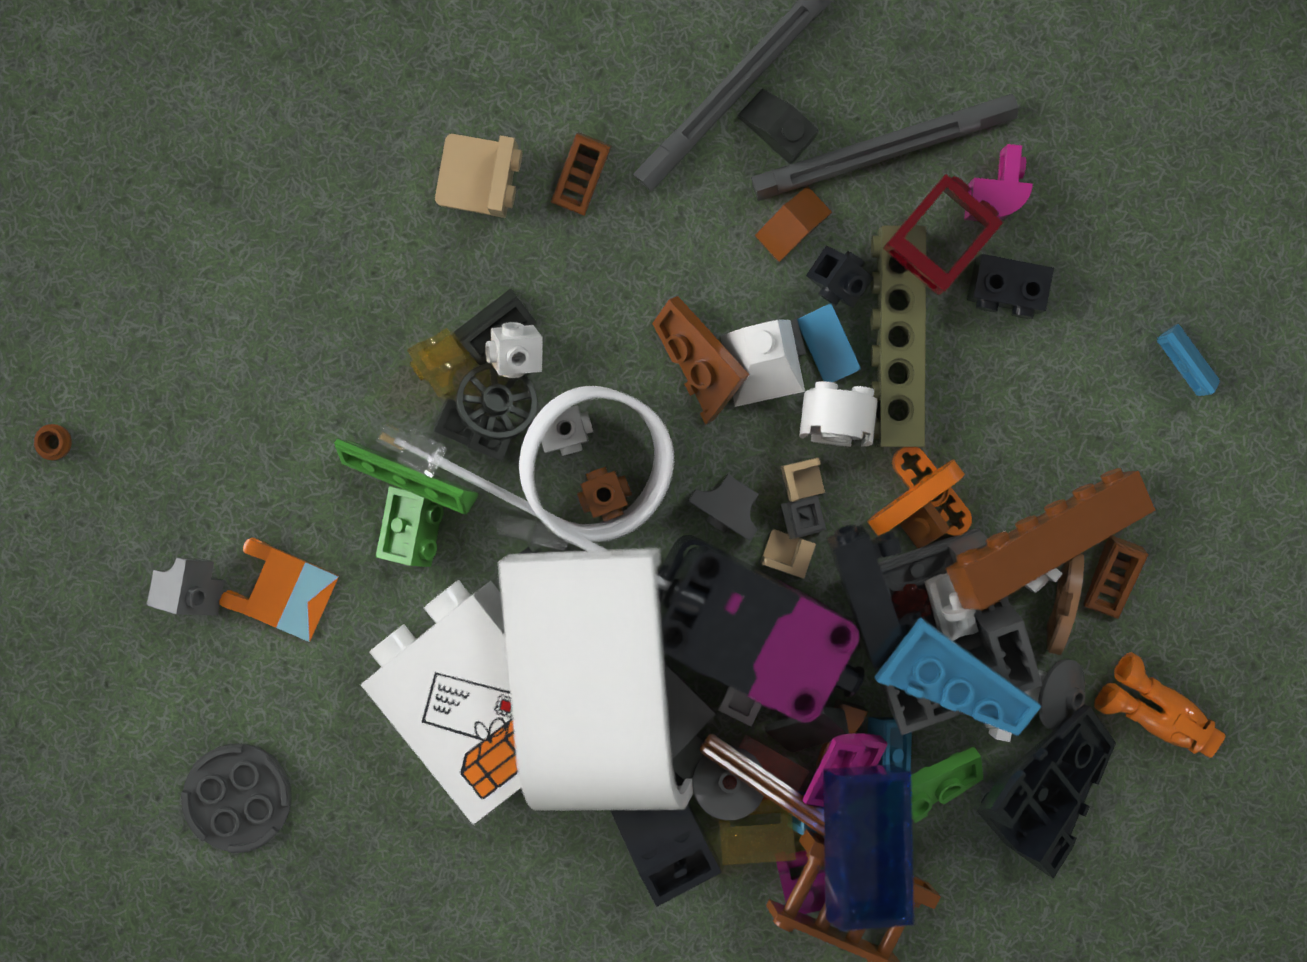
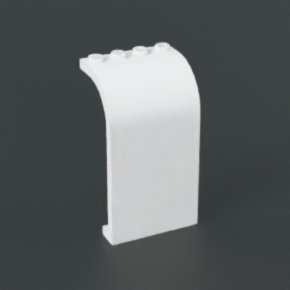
[498,548,693,811]

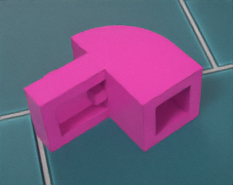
[964,144,1033,221]

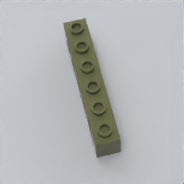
[870,226,926,447]

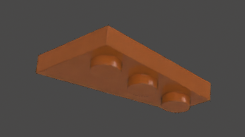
[652,296,750,425]

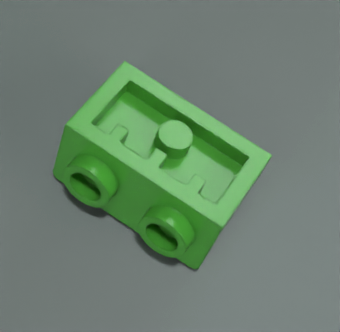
[376,486,444,567]

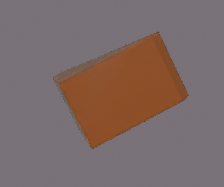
[755,186,832,262]

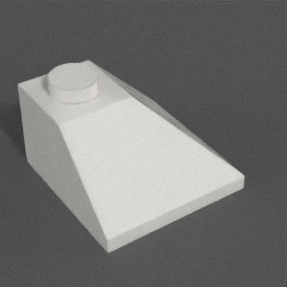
[721,320,805,407]

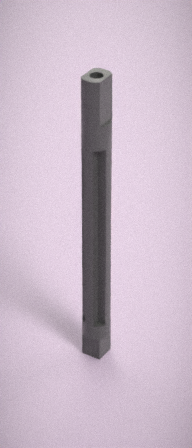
[633,0,833,192]
[751,94,1018,201]

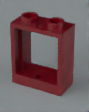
[883,174,1003,296]

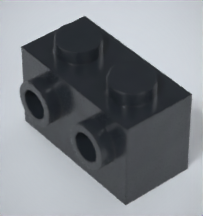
[967,254,1054,319]

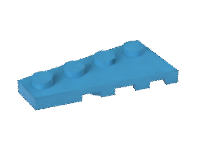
[874,618,1042,736]

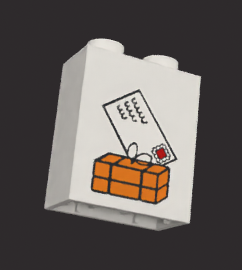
[360,580,521,824]

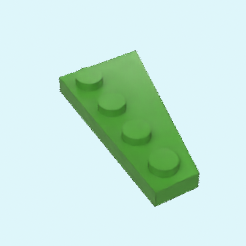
[843,746,984,855]

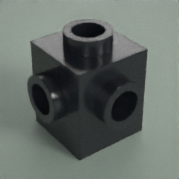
[806,245,874,308]

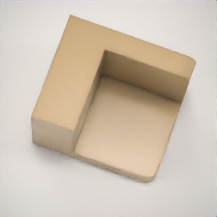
[780,457,825,502]
[760,529,816,579]

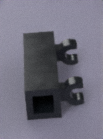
[826,525,925,669]

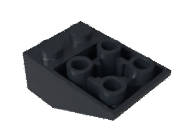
[610,774,722,907]

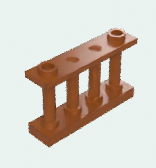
[766,829,941,962]

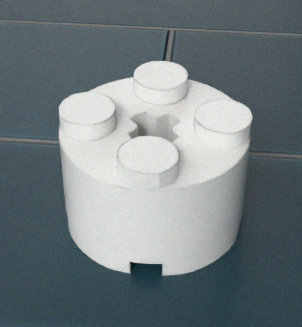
[799,381,878,447]

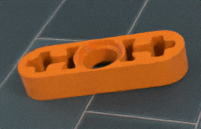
[892,447,972,536]
[867,459,965,536]

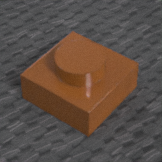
[899,502,950,548]

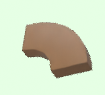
[1047,554,1084,655]

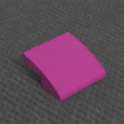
[802,733,888,808]

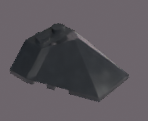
[977,704,1116,878]

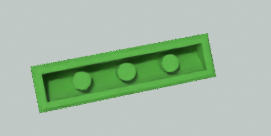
[334,439,479,515]

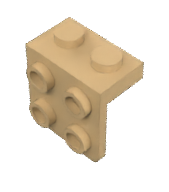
[435,134,522,218]

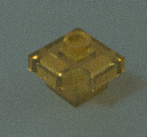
[407,328,470,399]

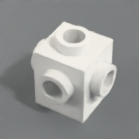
[485,322,542,378]
[541,405,593,456]

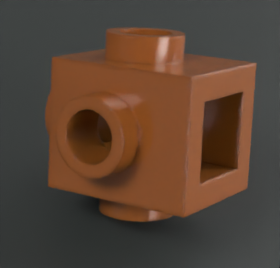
[577,466,632,522]

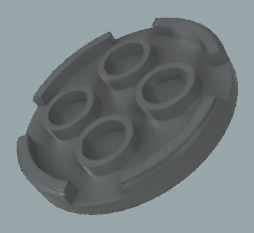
[181,743,292,853]

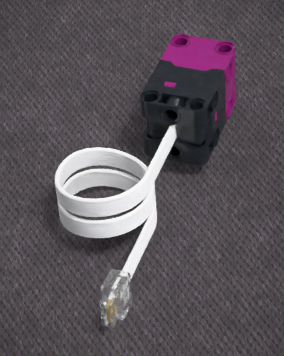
[377,386,865,722]

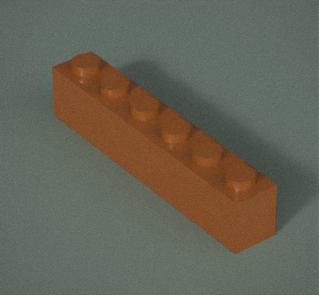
[945,468,1155,610]

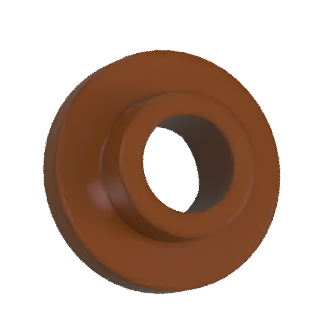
[34,424,72,460]

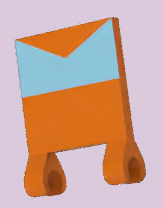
[219,538,339,642]

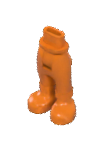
[1094,652,1225,758]

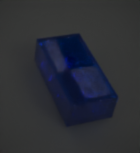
[823,765,914,931]

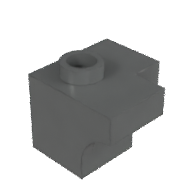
[147,557,225,616]

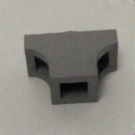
[688,474,759,541]

